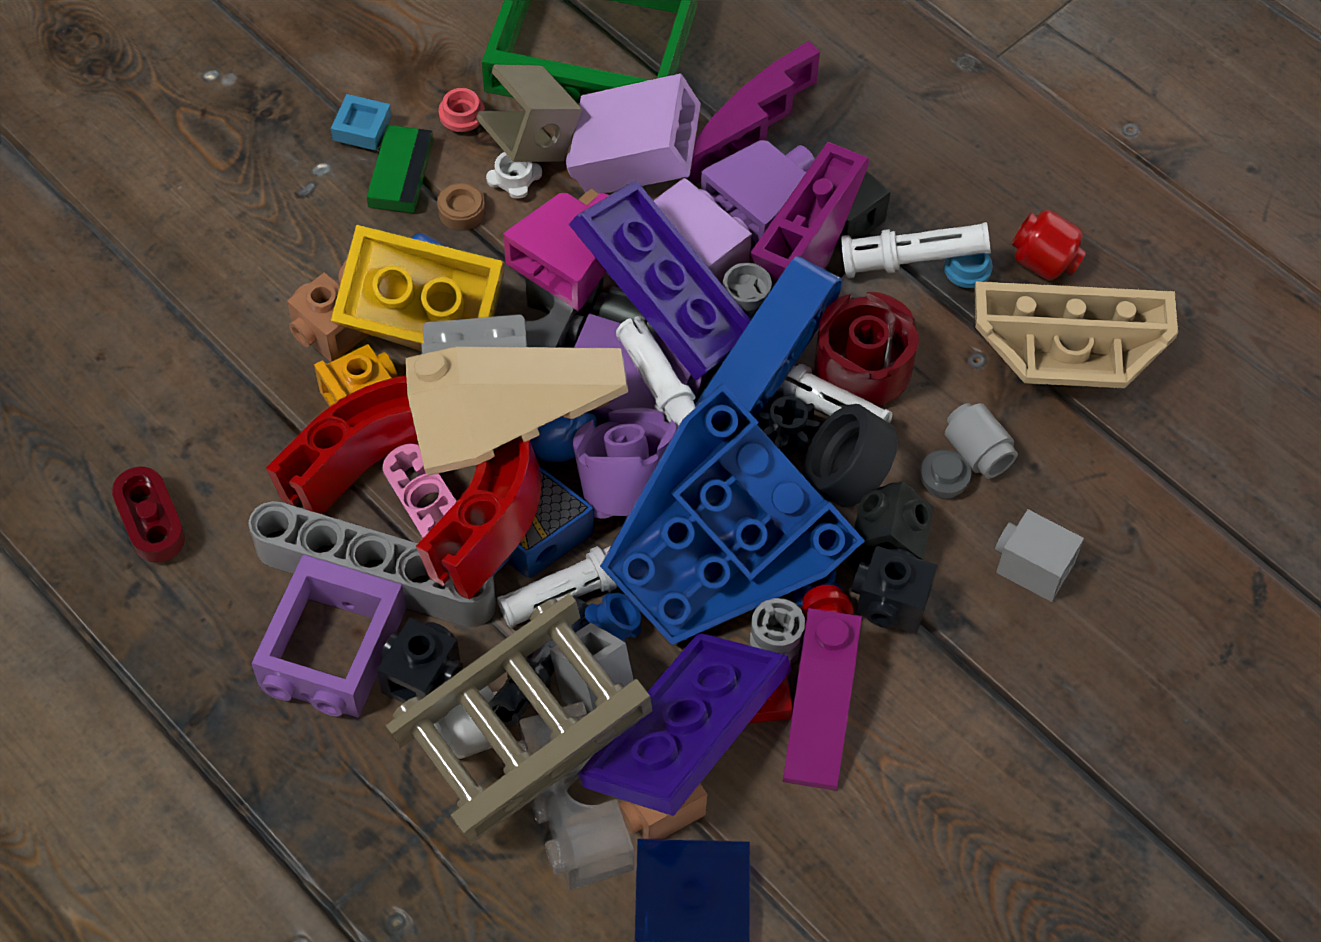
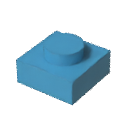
[331,94,392,150]

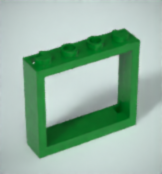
[481,0,697,105]

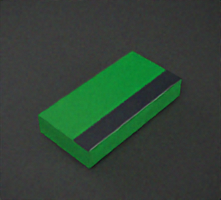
[367,125,434,213]

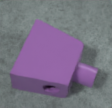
[701,140,815,247]

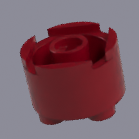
[814,292,919,408]

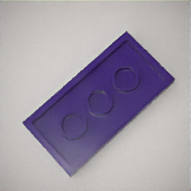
[568,180,751,381]
[578,633,791,816]

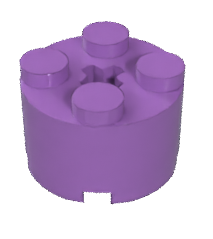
[573,408,677,518]

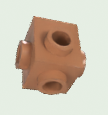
[287,272,369,362]

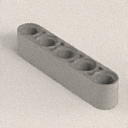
[248,501,496,627]

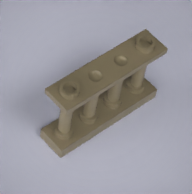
[385,593,653,845]

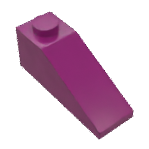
[751,142,870,288]
[782,608,862,791]

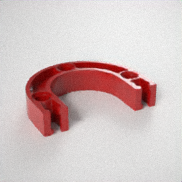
[266,375,542,600]

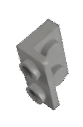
[421,315,527,354]

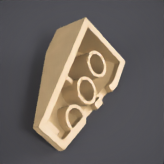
[405,347,628,476]

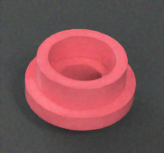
[439,88,485,132]

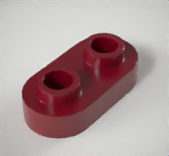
[112,467,185,562]

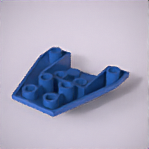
[600,383,865,645]

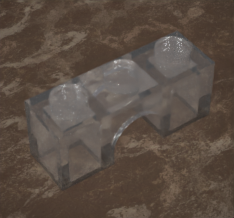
[517,701,634,890]

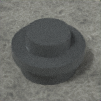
[920,449,972,499]

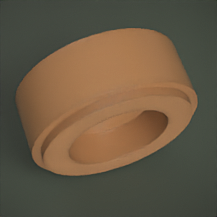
[437,183,485,231]

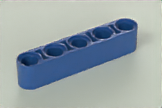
[695,256,843,420]

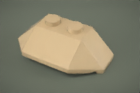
[975,281,1178,388]

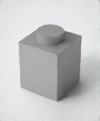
[995,509,1084,602]
[550,623,634,715]

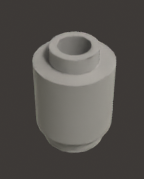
[944,403,1018,479]

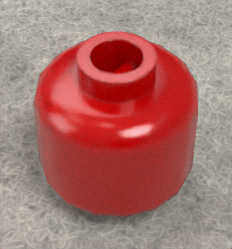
[1011,210,1086,281]

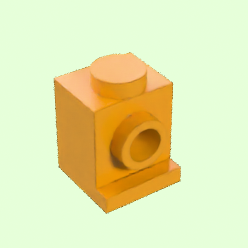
[314,344,398,407]

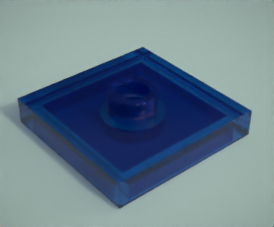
[634,839,750,942]

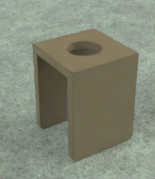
[476,65,582,162]

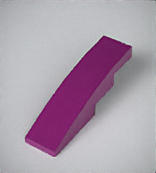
[686,41,820,185]

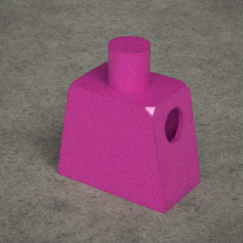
[503,193,609,311]

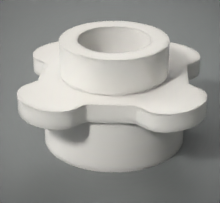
[486,152,542,198]

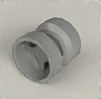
[723,263,772,320]
[749,598,805,666]

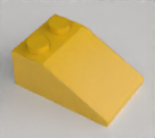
[331,225,505,351]

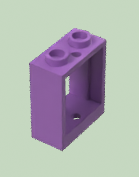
[251,554,406,718]

